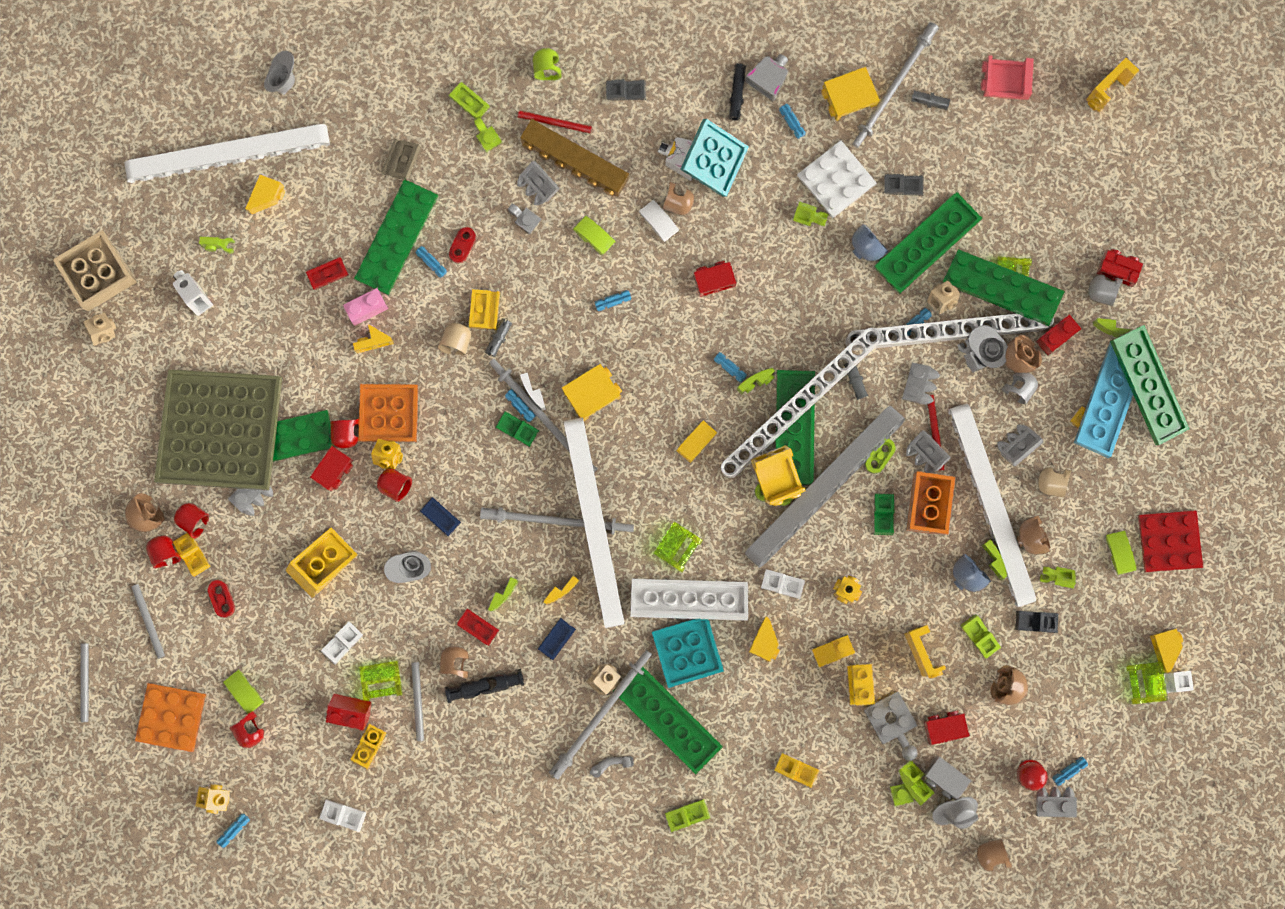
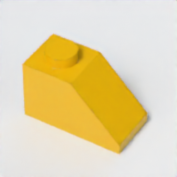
[245,175,285,214]
[748,617,780,662]
[1150,629,1183,673]

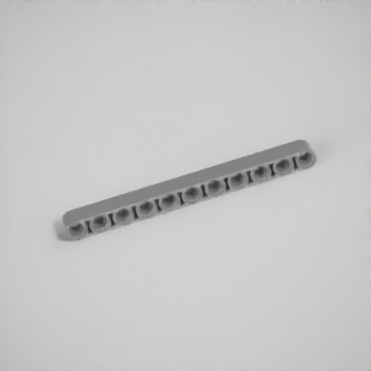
[745,406,905,568]

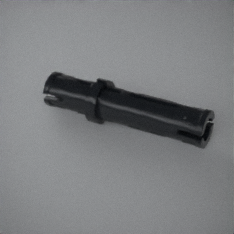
[728,63,746,121]

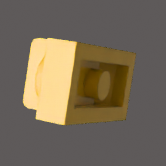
[353,324,394,353]
[812,635,855,667]

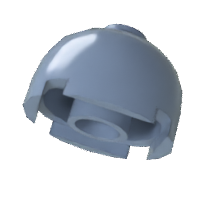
[852,224,888,261]
[953,554,991,592]

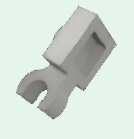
[508,203,541,234]
[958,339,987,373]

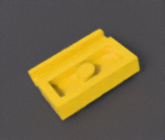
[469,289,500,330]

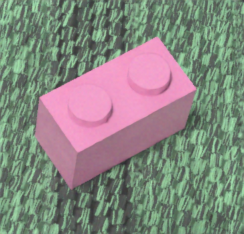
[343,288,388,326]

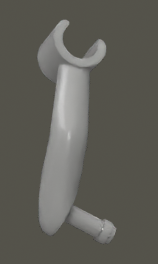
[590,756,634,778]

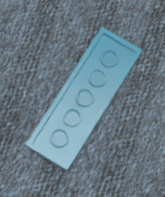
[1074,343,1133,458]

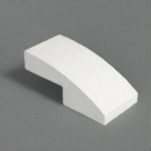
[639,200,679,242]
[520,373,546,411]
[761,569,805,599]
[321,622,363,665]
[1148,671,1194,695]
[319,800,366,831]

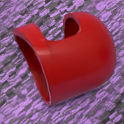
[330,419,359,449]
[377,468,412,502]
[174,503,209,539]
[146,535,181,569]
[230,711,265,748]
[1017,759,1048,791]

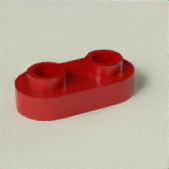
[449,227,476,264]
[208,580,235,618]

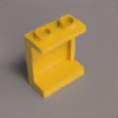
[1086,58,1139,112]
[821,67,880,121]
[562,364,622,421]
[751,445,805,506]
[904,625,946,679]
[847,664,875,705]

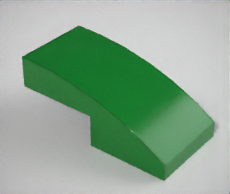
[495,411,539,447]
[874,494,895,535]

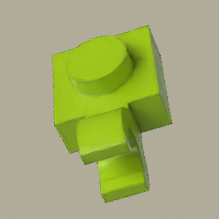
[474,117,502,153]
[793,201,828,226]
[199,236,235,254]
[1040,566,1076,589]

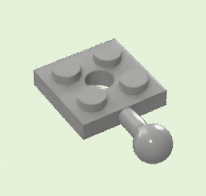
[864,691,918,761]

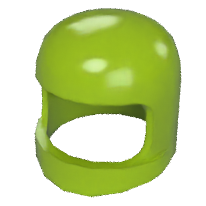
[533,48,562,81]

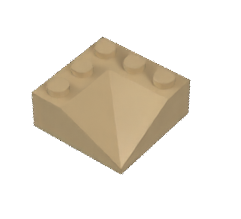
[53,230,137,312]

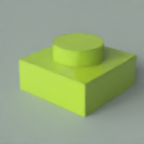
[890,783,914,806]

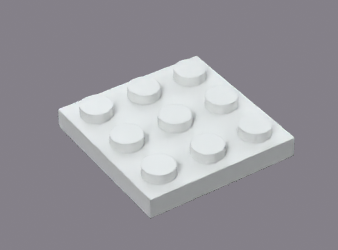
[797,141,876,219]

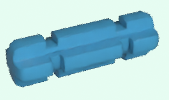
[779,104,805,139]
[416,246,447,278]
[595,290,631,311]
[906,308,932,337]
[714,352,747,383]
[505,390,536,422]
[1052,757,1088,786]
[216,814,250,848]

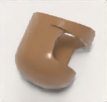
[663,181,694,215]
[439,646,469,678]
[977,838,1013,871]

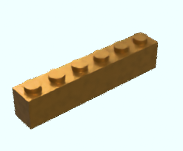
[520,119,629,197]

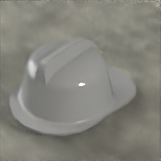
[264,51,295,95]
[969,325,1008,368]
[384,550,431,583]
[932,797,978,829]

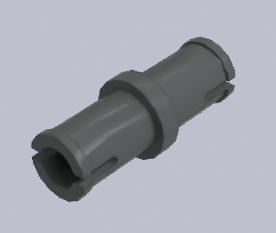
[911,90,951,110]
[484,318,512,357]
[844,363,869,400]

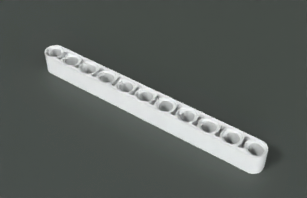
[124,124,330,183]
[845,314,1054,350]
[721,328,880,478]
[948,403,1036,608]
[564,417,624,628]

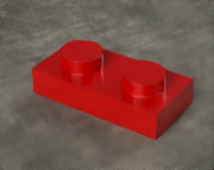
[306,257,349,290]
[456,608,500,646]

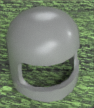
[1088,275,1123,306]
[1001,373,1038,405]

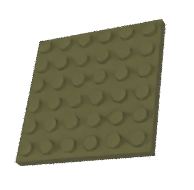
[154,369,282,491]

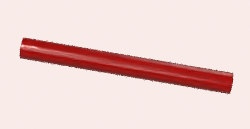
[518,110,592,134]
[927,395,945,471]

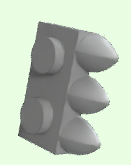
[517,161,560,205]
[902,362,940,404]
[997,425,1043,467]
[906,430,951,473]
[228,486,273,516]
[1036,786,1077,817]

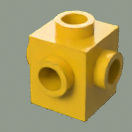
[371,438,403,469]
[833,575,862,605]
[195,784,230,814]

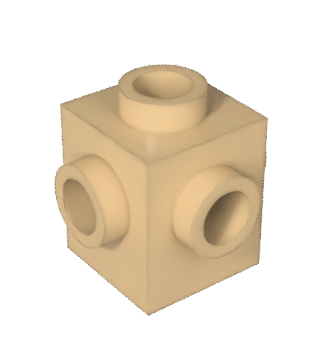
[927,281,960,315]
[83,313,116,346]
[586,664,621,695]

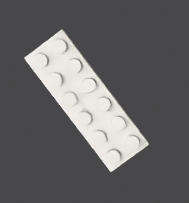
[631,579,748,620]

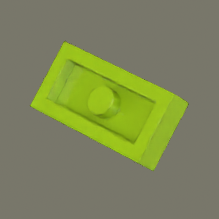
[449,82,490,119]

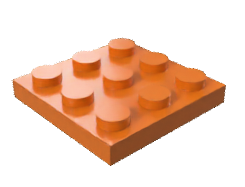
[359,384,418,442]
[135,683,206,752]

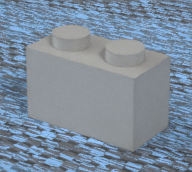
[924,756,971,800]

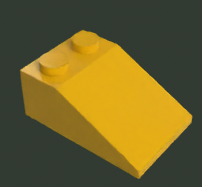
[285,527,358,598]

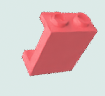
[981,55,1034,100]

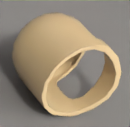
[438,323,471,355]
[1038,467,1072,498]

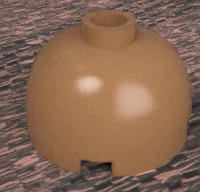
[1005,335,1042,373]
[125,493,165,533]
[1016,515,1051,555]
[991,665,1028,706]

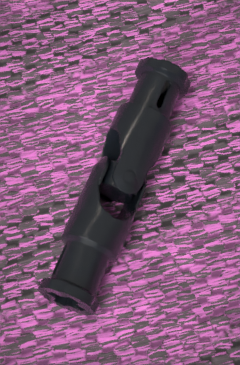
[445,669,525,704]

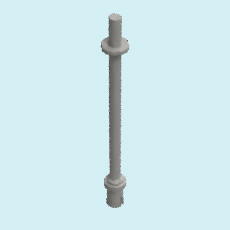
[852,22,939,148]
[489,359,598,472]
[480,507,634,535]
[549,650,652,780]

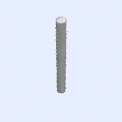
[131,584,165,659]
[81,644,89,722]
[411,662,424,741]

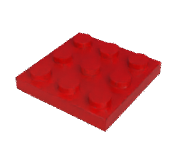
[1138,510,1204,573]

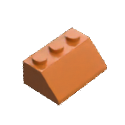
[906,471,955,535]

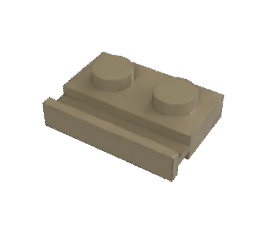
[381,138,421,181]

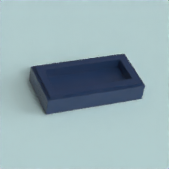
[420,497,461,537]
[538,618,576,660]

